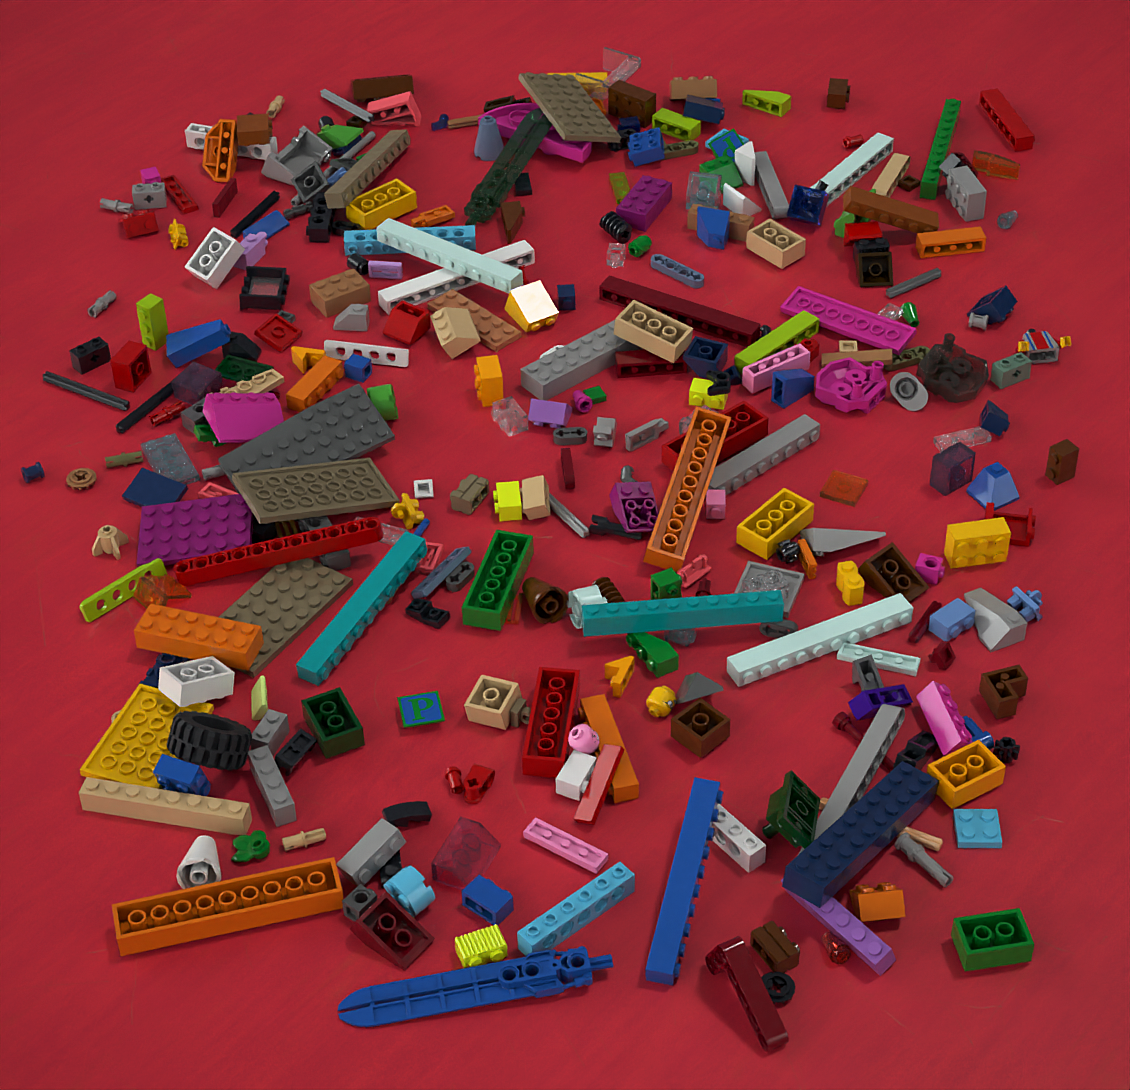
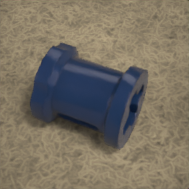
[21,462,45,483]

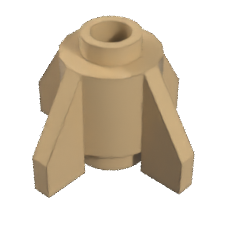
[92,525,129,560]

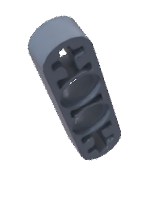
[651,254,704,288]

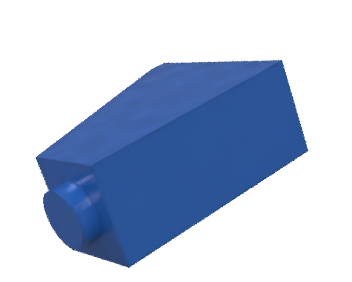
[771,368,815,409]

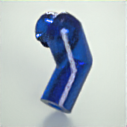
[431,114,449,131]

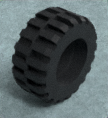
[167,711,252,770]

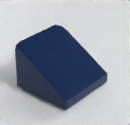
[723,365,742,385]

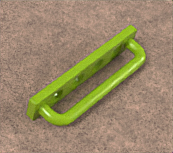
[79,558,167,622]

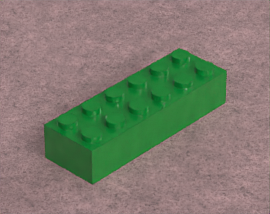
[462,530,534,631]

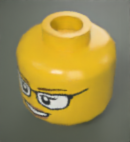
[646,686,677,717]

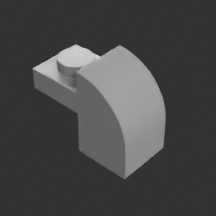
[593,417,617,447]

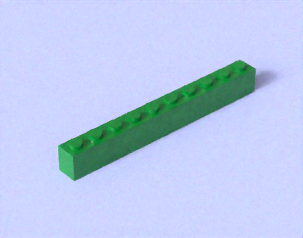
[920,99,961,200]

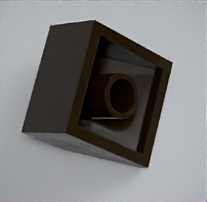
[855,252,893,287]

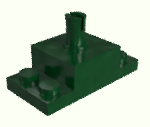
[762,770,820,849]

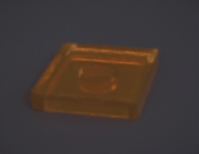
[819,470,868,507]

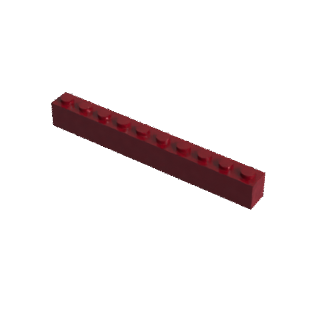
[599,275,760,347]

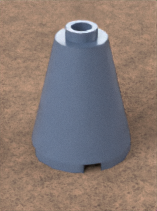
[474,115,505,161]

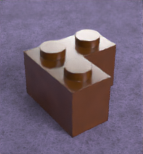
[979,665,1028,719]

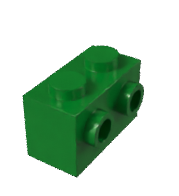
[650,568,682,600]

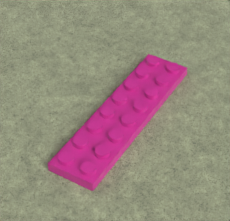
[780,286,917,355]

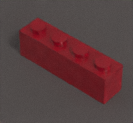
[615,349,687,378]

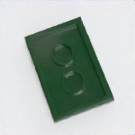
[210,355,274,382]

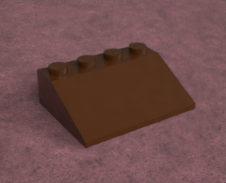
[351,74,414,102]

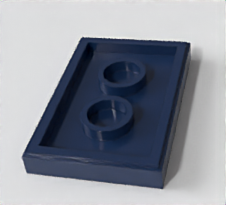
[122,468,188,507]

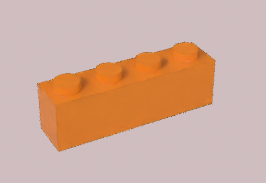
[915,226,986,258]
[286,355,344,412]

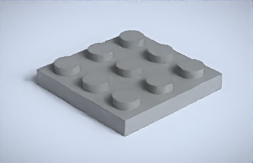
[734,561,805,618]

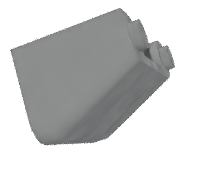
[261,125,333,186]

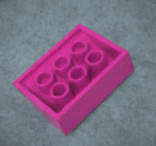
[202,392,284,443]

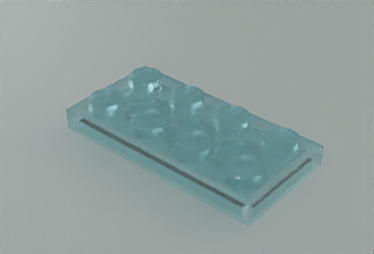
[141,433,200,485]

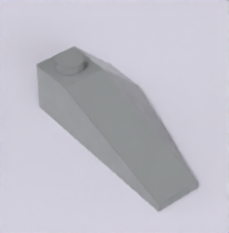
[964,588,1027,652]

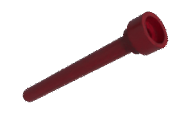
[832,712,894,771]

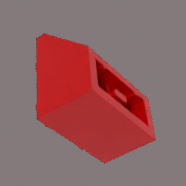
[383,300,431,345]

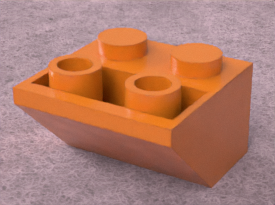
[849,882,906,922]

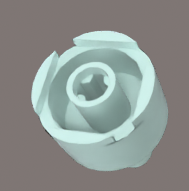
[567,585,608,629]

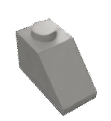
[333,304,370,331]

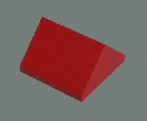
[844,221,882,246]

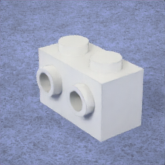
[556,750,597,801]

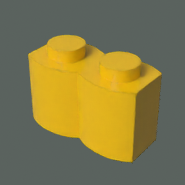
[836,561,864,606]

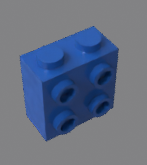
[628,128,665,166]
[153,754,211,796]

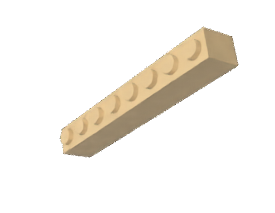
[79,777,252,836]

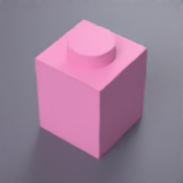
[706,489,726,519]

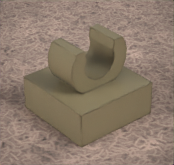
[510,697,531,728]

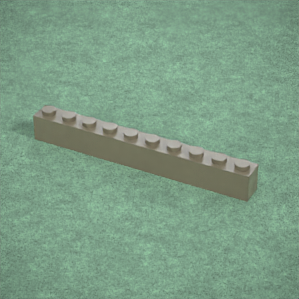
[324,129,411,209]

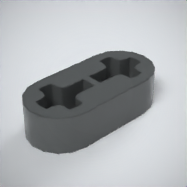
[553,427,588,445]
[446,562,475,592]
[759,619,799,638]

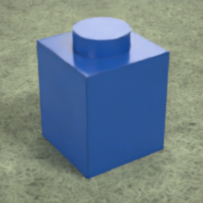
[344,354,372,383]

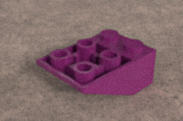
[609,481,659,533]

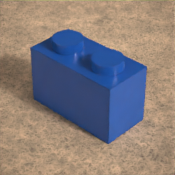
[461,875,514,925]

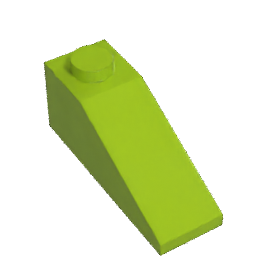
[742,90,791,117]

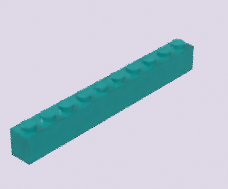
[296,531,427,686]
[582,590,784,637]

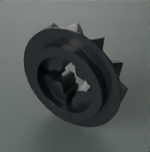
[761,972,795,1005]

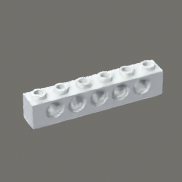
[185,123,278,161]

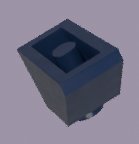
[980,400,1010,436]

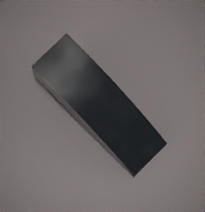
[893,730,939,770]

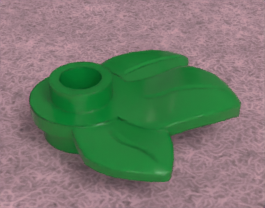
[231,830,270,862]

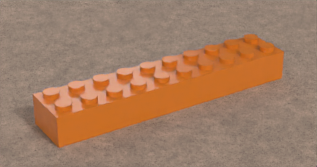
[643,406,731,572]
[112,857,344,956]

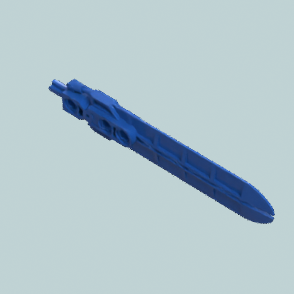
[338,946,613,1027]

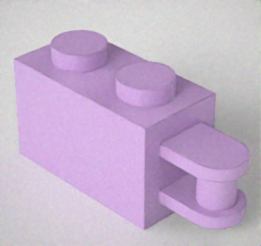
[234,232,268,270]

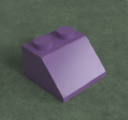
[528,398,573,429]

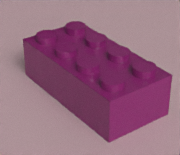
[616,175,672,232]

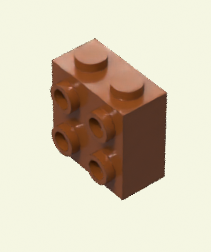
[237,113,273,146]

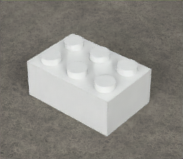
[185,227,245,289]
[158,656,235,707]

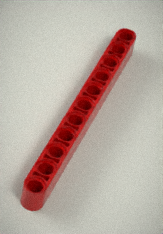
[173,517,384,586]

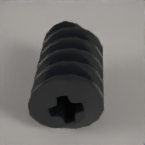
[599,211,632,244]

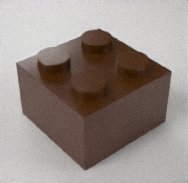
[671,698,731,758]

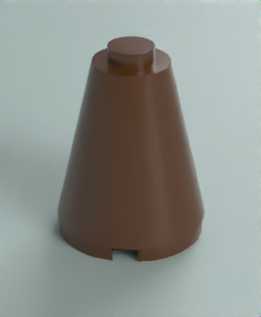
[522,577,569,624]

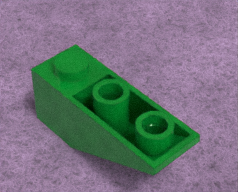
[626,632,679,678]

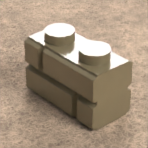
[450,473,489,515]

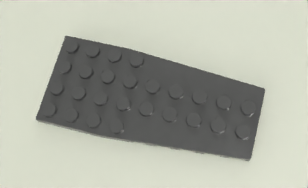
[218,384,395,494]

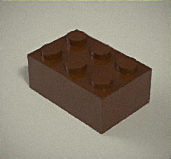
[608,80,656,128]

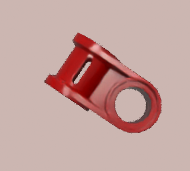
[463,764,495,804]

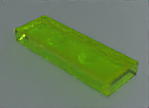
[609,172,630,204]

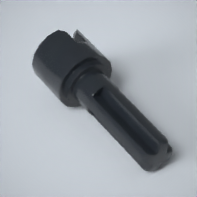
[589,514,643,540]

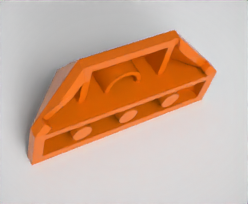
[202,119,238,182]

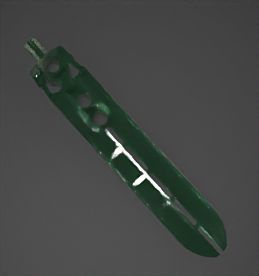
[464,108,552,226]

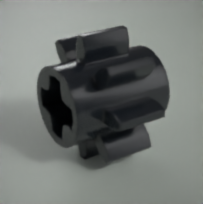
[776,539,800,564]
[993,737,1020,763]

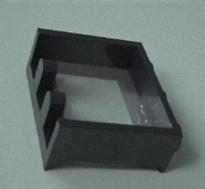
[239,266,290,311]

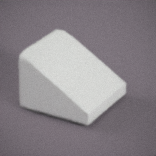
[414,479,434,499]

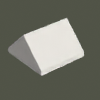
[734,141,756,186]
[723,183,762,216]

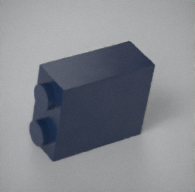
[683,95,725,124]

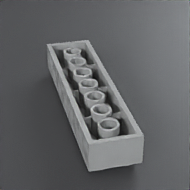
[520,320,643,401]

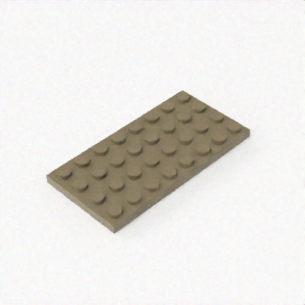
[518,72,621,143]
[232,458,400,524]
[219,558,353,678]

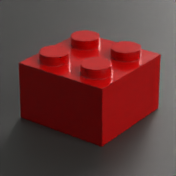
[110,340,152,393]

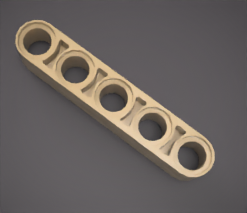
[872,153,911,198]

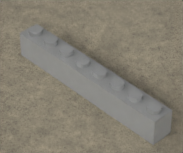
[708,414,820,496]

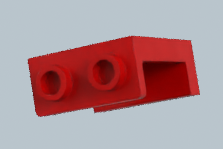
[984,502,1036,547]

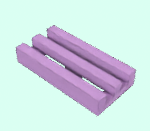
[368,260,403,279]

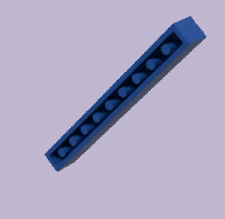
[645,777,724,986]

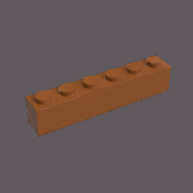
[843,186,939,233]

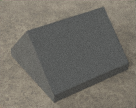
[291,161,330,203]
[675,672,723,704]

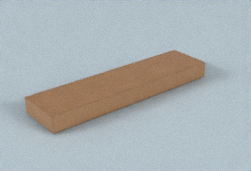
[822,349,893,369]

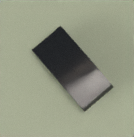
[405,598,451,629]
[382,801,432,827]

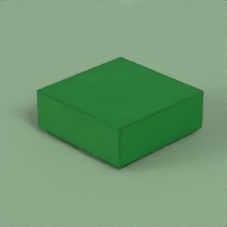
[583,386,607,405]

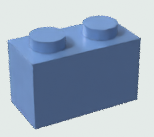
[928,598,976,641]

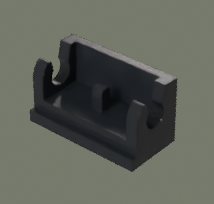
[275,729,317,776]

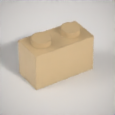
[520,475,550,520]

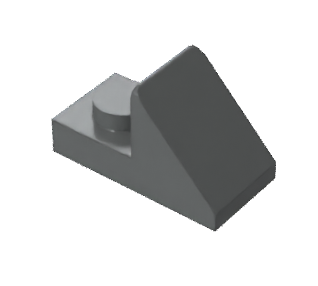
[852,654,884,691]

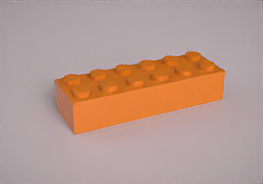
[133,604,264,671]

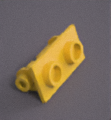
[168,218,189,250]

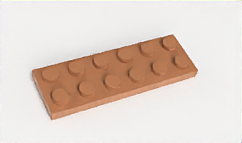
[427,289,522,352]

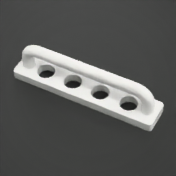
[324,340,409,367]

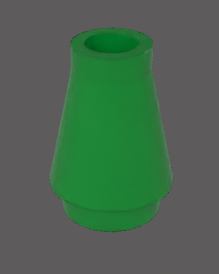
[900,302,920,327]

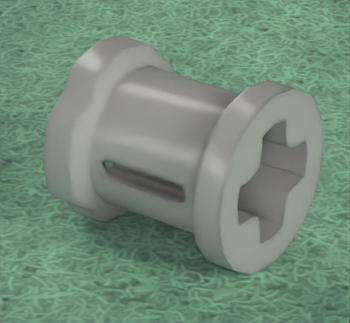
[968,313,989,330]

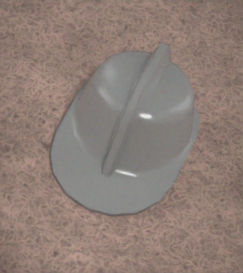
[890,372,928,411]

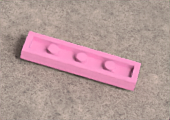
[523,817,608,874]

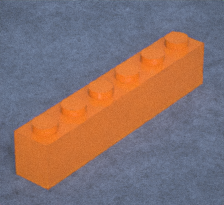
[578,694,639,803]

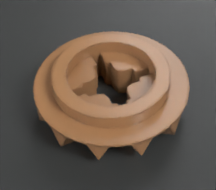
[66,468,97,490]

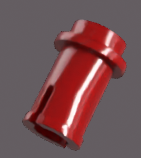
[843,134,864,149]
[445,766,465,794]

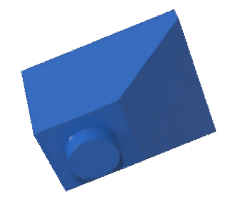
[697,206,730,249]
[966,462,1020,511]

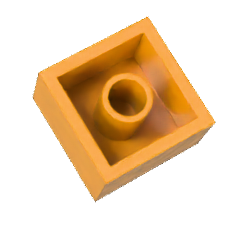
[474,355,504,407]

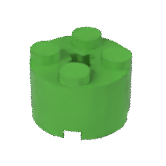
[367,384,398,421]

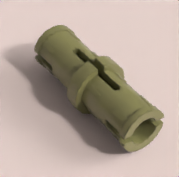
[105,451,144,468]

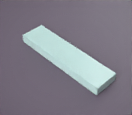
[837,643,921,676]

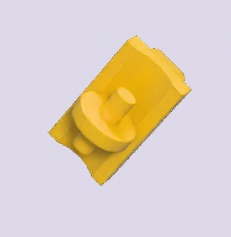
[391,493,424,529]

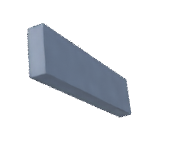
[411,546,472,599]

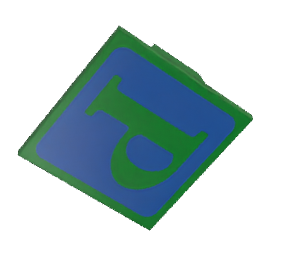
[708,128,744,162]
[397,691,445,728]

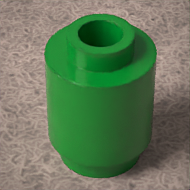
[628,235,652,257]

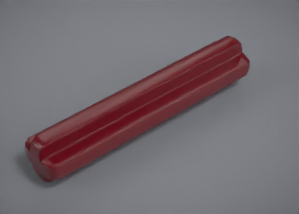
[908,601,942,644]

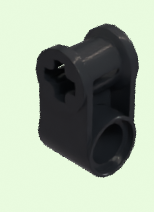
[607,129,636,151]

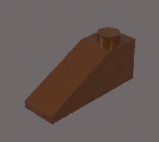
[501,201,525,244]

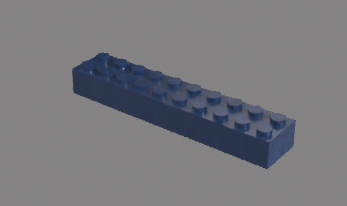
[782,761,939,908]

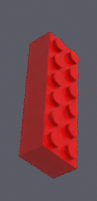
[661,401,769,471]
[522,667,580,778]

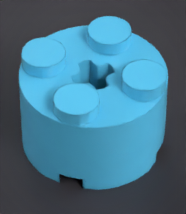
[383,865,435,917]

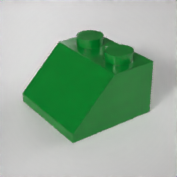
[699,155,743,195]

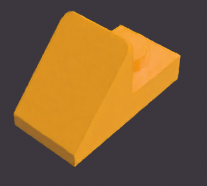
[291,346,326,374]
[605,656,634,698]

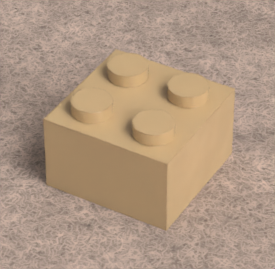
[464,675,522,730]

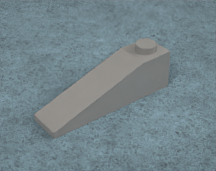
[800,528,886,556]

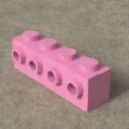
[742,343,810,394]

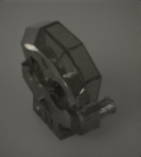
[916,333,989,403]

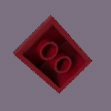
[350,891,435,970]

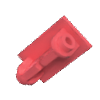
[677,554,712,588]

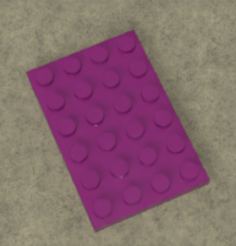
[137,494,253,567]

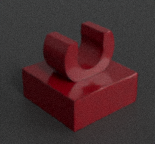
[928,641,956,669]

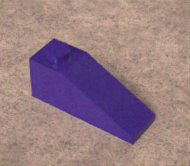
[848,684,913,721]

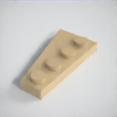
[209,369,285,394]

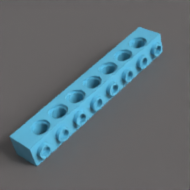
[344,225,476,256]

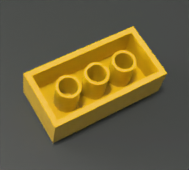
[346,178,417,230]
[736,488,814,560]

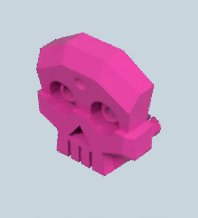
[815,357,887,414]

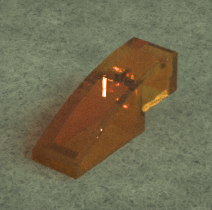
[972,150,1020,180]

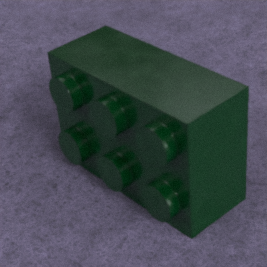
[301,687,365,759]

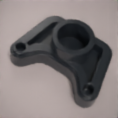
[706,370,731,396]

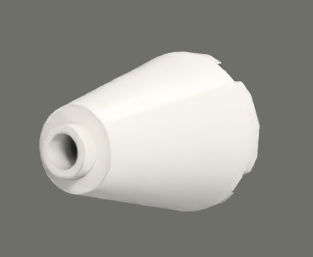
[176,835,222,889]

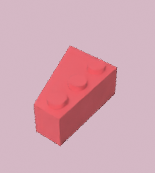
[367,91,422,126]

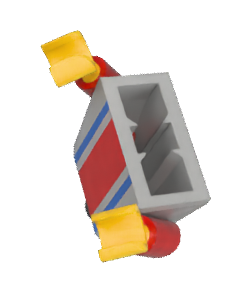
[1015,329,1072,364]

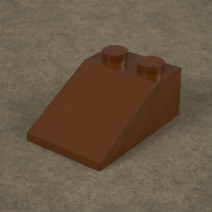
[858,542,930,602]

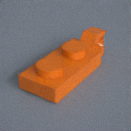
[411,205,455,228]

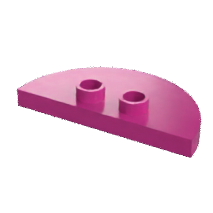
[478,103,592,163]

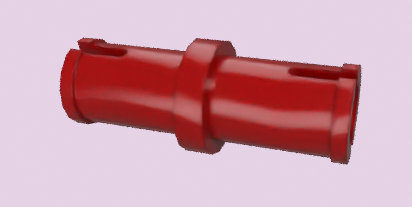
[149,400,186,426]

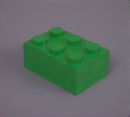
[951,908,1034,971]

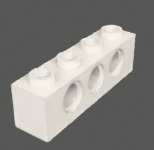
[712,804,766,873]

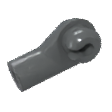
[621,465,638,482]

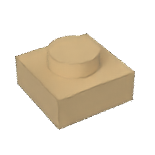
[839,341,858,352]

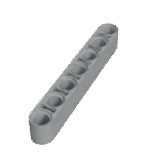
[754,151,790,219]

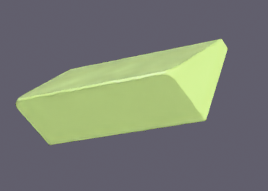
[251,675,268,720]

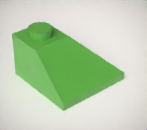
[317,125,364,149]

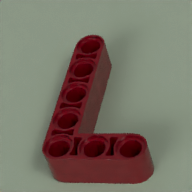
[705,936,789,1052]

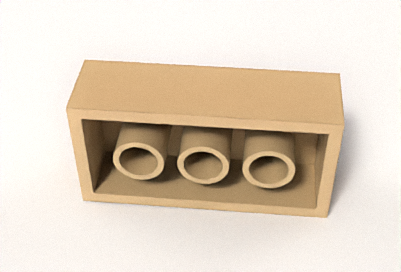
[614,300,693,363]

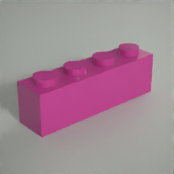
[916,681,973,756]

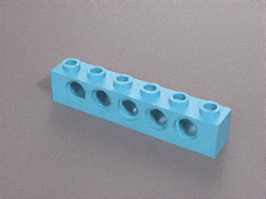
[517,862,635,956]

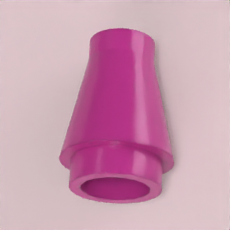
[573,390,592,412]

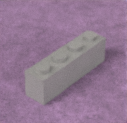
[248,745,297,827]

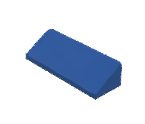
[243,210,290,240]

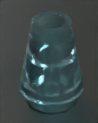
[997,210,1018,229]

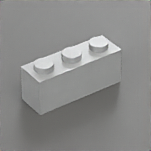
[336,818,406,887]

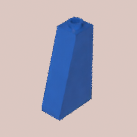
[166,319,231,368]

